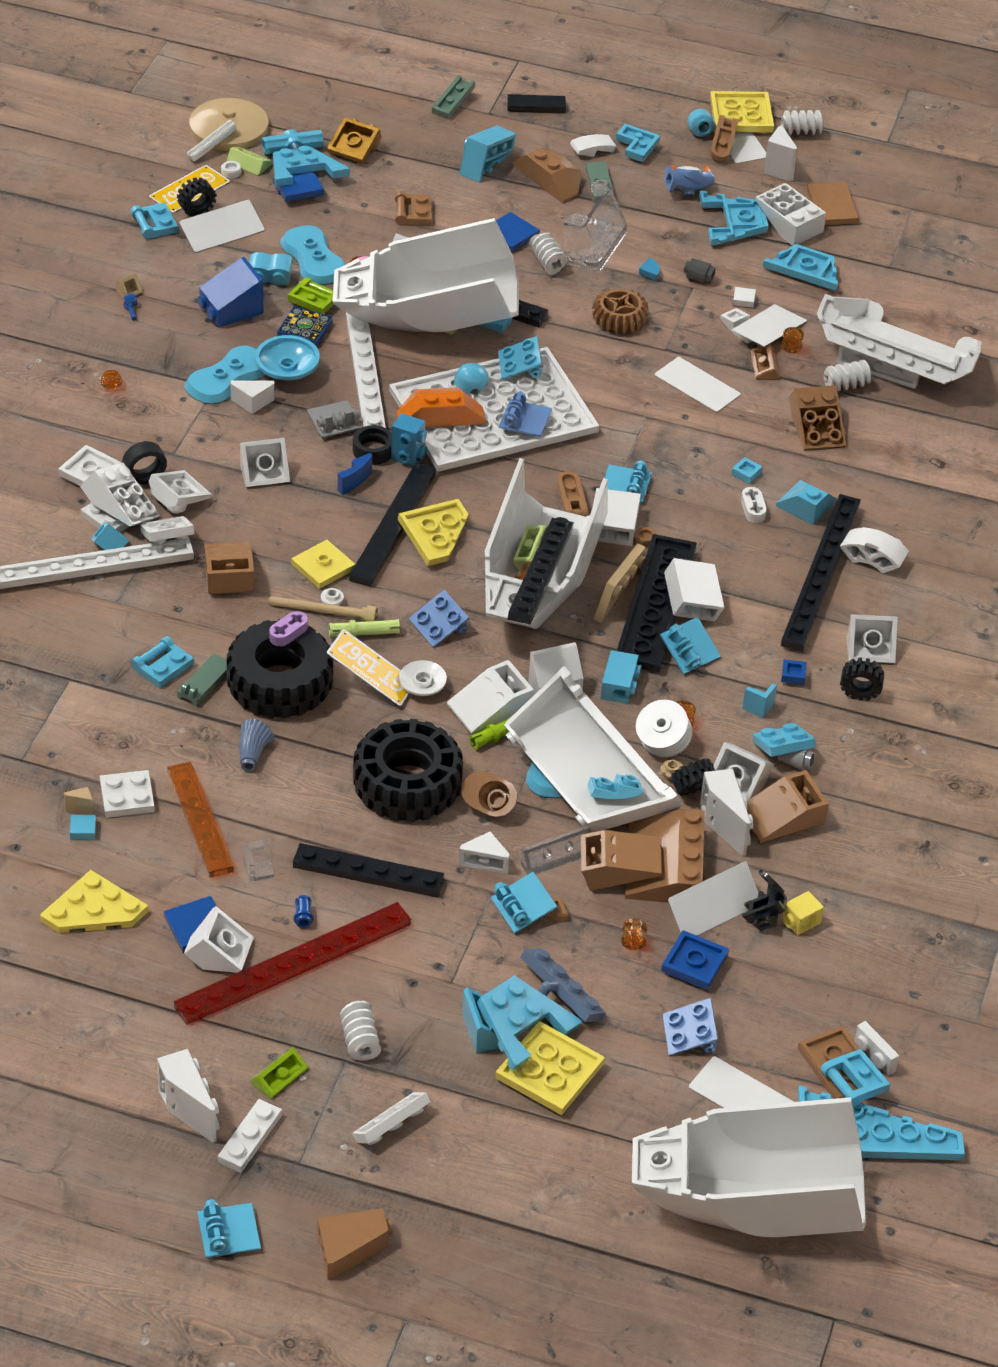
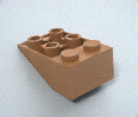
[789,385,847,450]
[204,542,254,594]
[747,770,829,843]
[581,830,662,891]

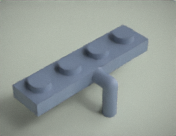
[520,948,606,1022]

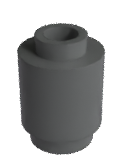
[684,258,716,283]

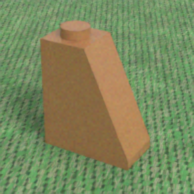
[318,1208,393,1280]

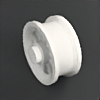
[636,700,693,758]

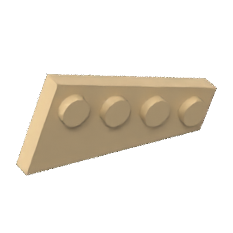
[593,543,646,623]

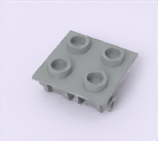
[307,400,363,438]

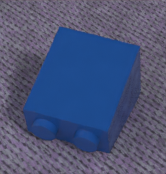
[198,257,264,327]

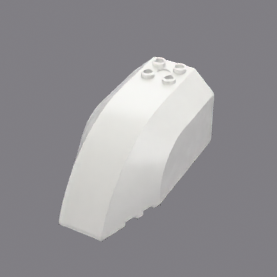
[333,218,519,332]
[485,458,608,629]
[632,1097,866,1237]

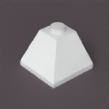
[184,906,254,973]

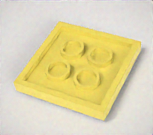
[710,91,774,133]
[495,1021,605,1115]

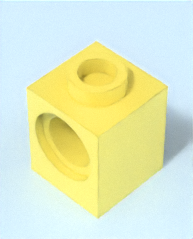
[782,891,824,936]

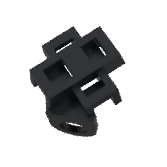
[742,869,787,931]

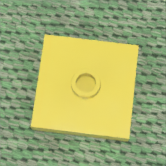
[291,540,355,589]

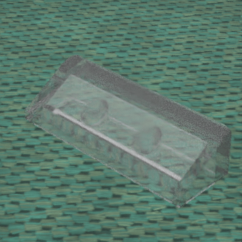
[521,825,591,875]

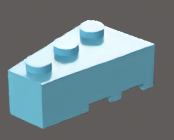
[459,125,517,183]

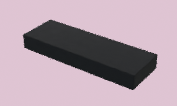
[507,94,566,113]

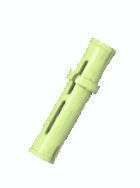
[329,619,400,638]

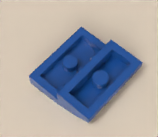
[272,172,324,202]

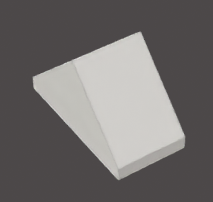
[231,381,274,414]
[459,832,510,874]

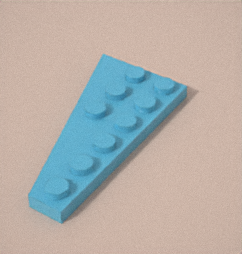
[797,1085,965,1160]

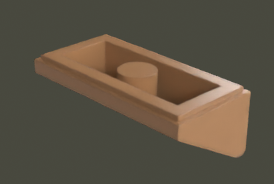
[750,343,781,380]

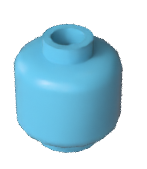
[687,109,715,137]

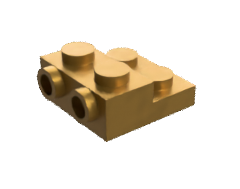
[327,117,382,164]

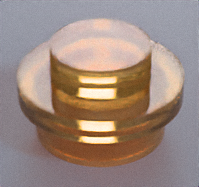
[101,370,122,389]

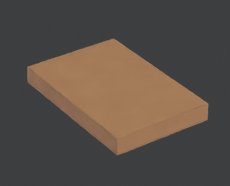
[807,182,859,226]
[798,1026,860,1099]

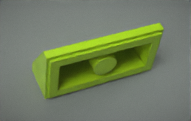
[250,1047,309,1099]

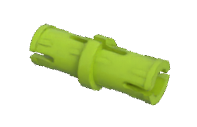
[469,717,511,750]

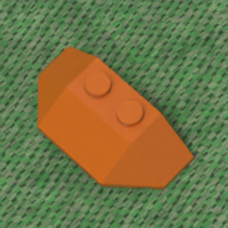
[396,387,486,427]

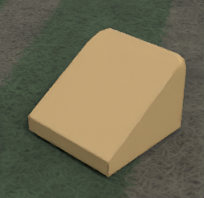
[64,787,94,815]

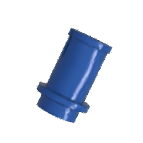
[293,895,314,928]

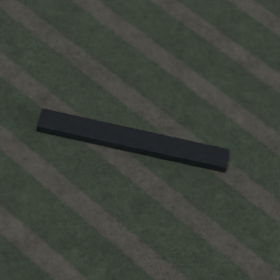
[349,463,436,587]

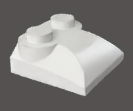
[149,470,212,514]

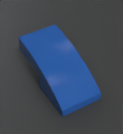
[337,453,373,495]

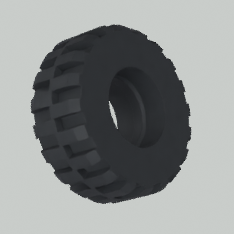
[226,619,333,718]
[353,719,463,822]

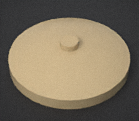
[189,98,268,151]

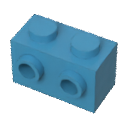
[391,413,427,466]

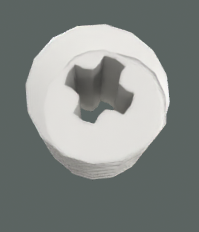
[781,110,823,135]
[529,233,567,275]
[824,360,871,392]
[340,1001,381,1061]

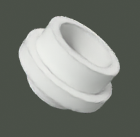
[321,588,344,606]

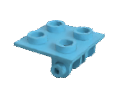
[498,336,542,380]
[605,461,652,503]
[660,617,721,674]
[490,872,558,934]
[197,1199,261,1258]

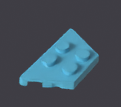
[763,244,838,291]

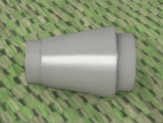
[778,749,815,771]

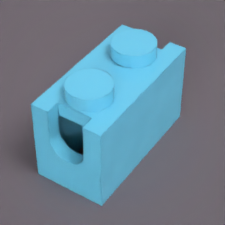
[600,650,642,704]

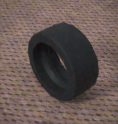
[352,425,392,465]
[122,441,167,484]

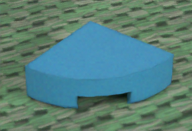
[639,258,660,281]

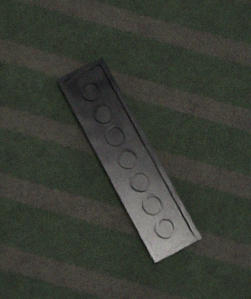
[617,534,697,672]

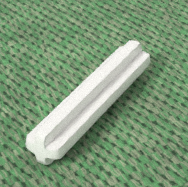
[187,120,237,162]

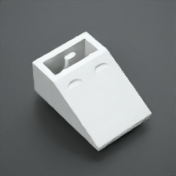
[755,183,826,246]
[80,463,161,527]
[447,660,534,735]
[700,769,753,856]
[157,1049,220,1143]

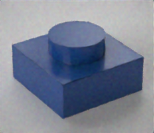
[781,659,807,685]

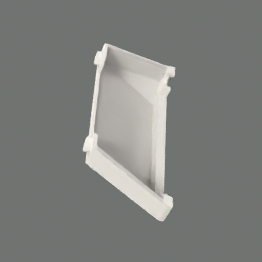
[817,294,982,385]
[504,666,682,832]

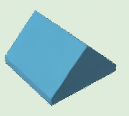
[462,987,500,1053]

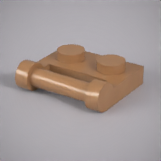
[395,191,432,226]

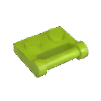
[288,277,334,314]

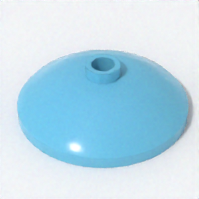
[255,335,320,381]

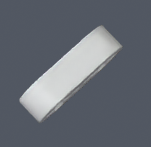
[741,487,766,523]

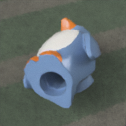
[664,165,715,196]

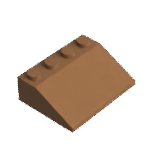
[625,809,705,902]

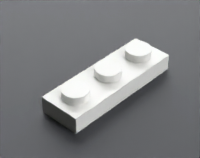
[352,1092,431,1145]
[218,1099,282,1173]

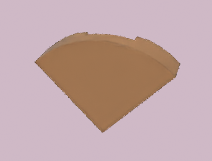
[544,897,569,922]

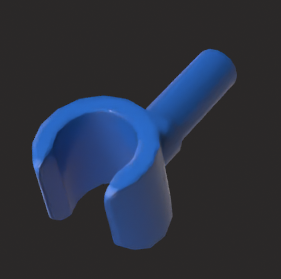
[123,293,137,320]

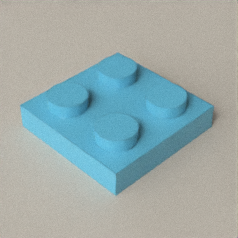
[753,723,816,757]

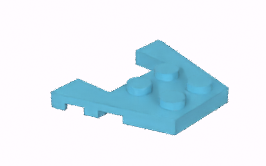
[273,146,350,187]
[699,191,768,246]
[477,975,582,1071]

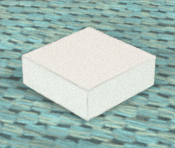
[733,287,756,308]

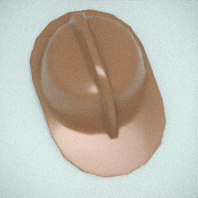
[461,771,518,817]

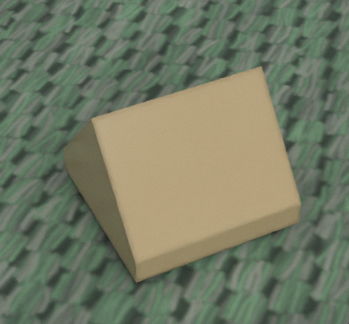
[116,273,143,299]

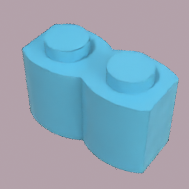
[249,252,292,285]

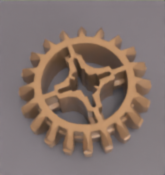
[592,287,649,334]

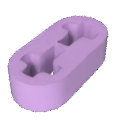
[269,611,308,646]

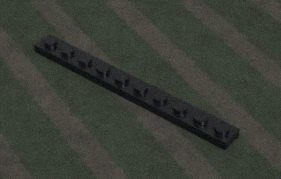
[781,494,861,652]
[507,517,574,625]

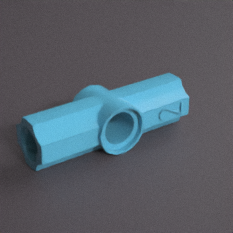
[262,129,324,155]

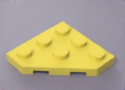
[398,499,468,566]
[40,870,149,934]

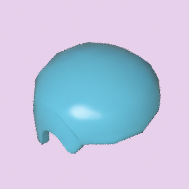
[454,363,489,394]

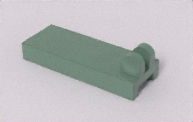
[432,75,475,119]
[585,162,615,202]
[177,654,227,707]

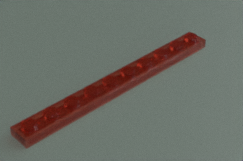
[174,902,411,1025]

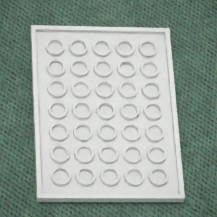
[389,347,599,472]

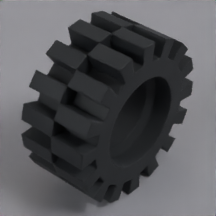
[177,177,217,216]
[840,657,885,701]
[670,758,715,796]

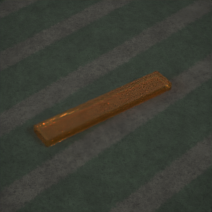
[167,761,234,878]

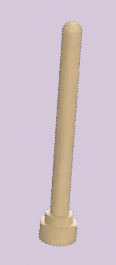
[268,596,378,621]

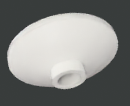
[399,660,447,696]

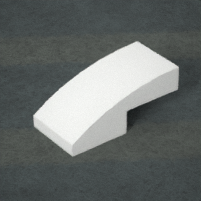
[570,134,616,157]
[720,308,753,344]

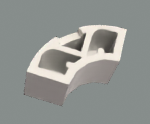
[840,527,909,574]

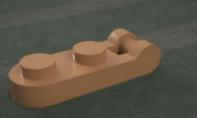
[710,115,739,162]
[557,471,588,517]

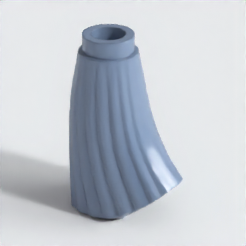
[239,719,275,771]

